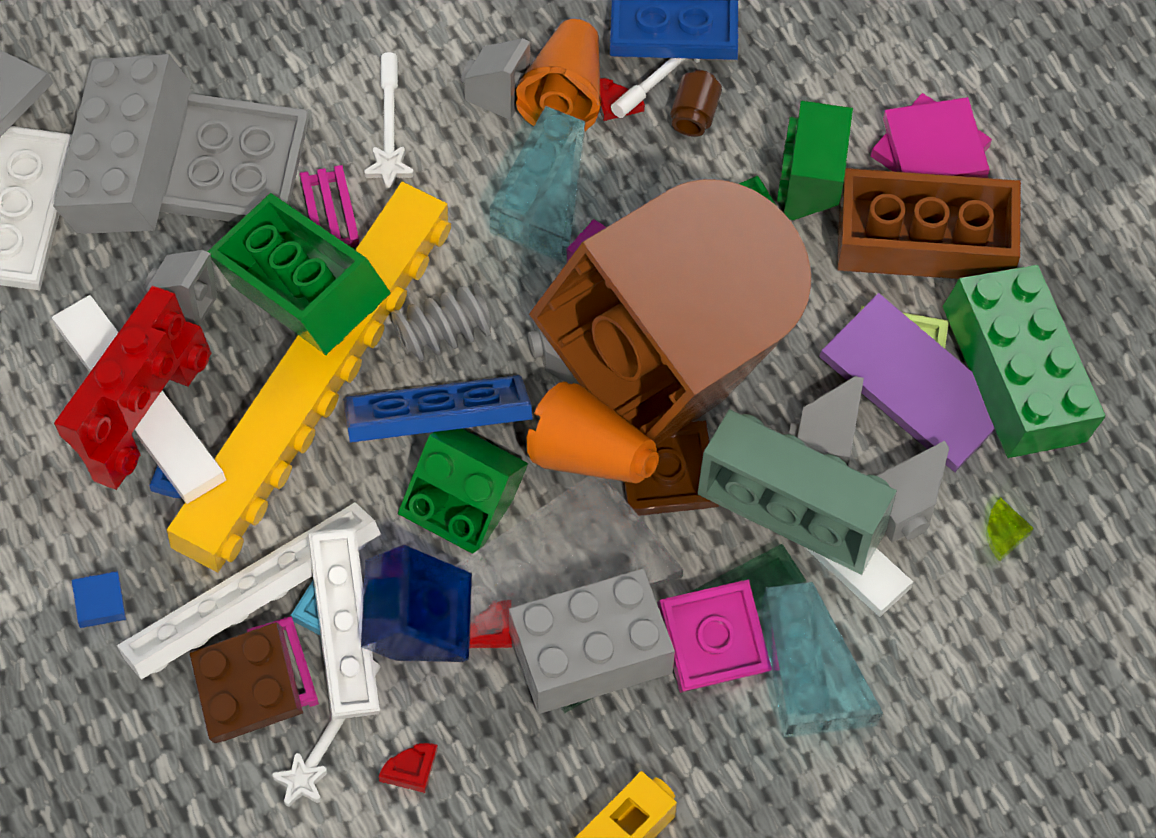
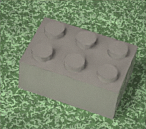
[509,569,675,714]

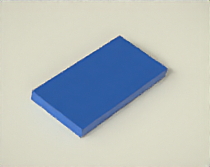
[343,375,533,443]

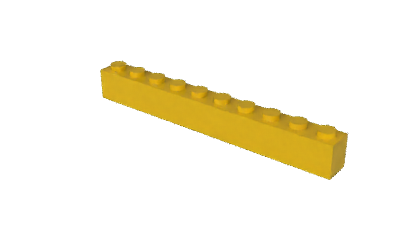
[167,182,451,573]

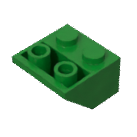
[777,101,853,220]
[398,428,529,556]

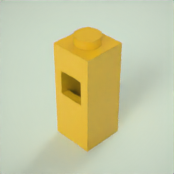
[575,771,677,838]

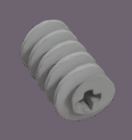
[391,282,491,362]

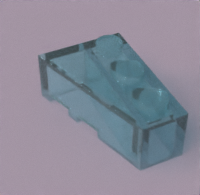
[490,106,585,264]
[761,582,883,738]

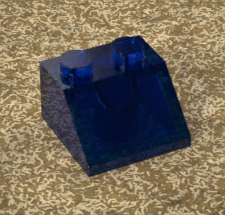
[361,544,472,662]

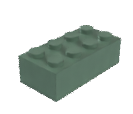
[698,409,897,575]

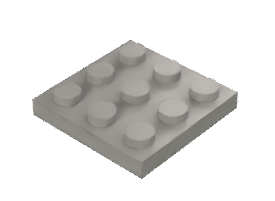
[160,93,309,223]

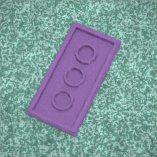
[819,293,995,472]

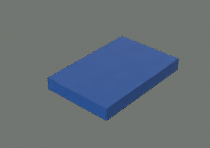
[610,0,738,60]

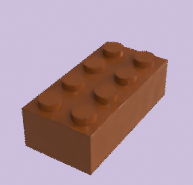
[837,168,1021,279]

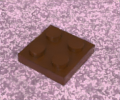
[190,622,303,743]

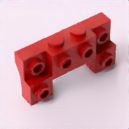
[54,286,212,490]

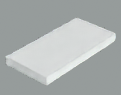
[0,126,72,290]

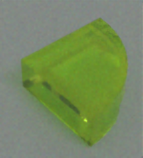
[986,497,1034,561]

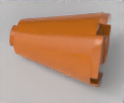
[516,19,601,136]
[527,381,659,483]

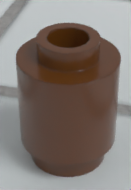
[670,70,722,137]

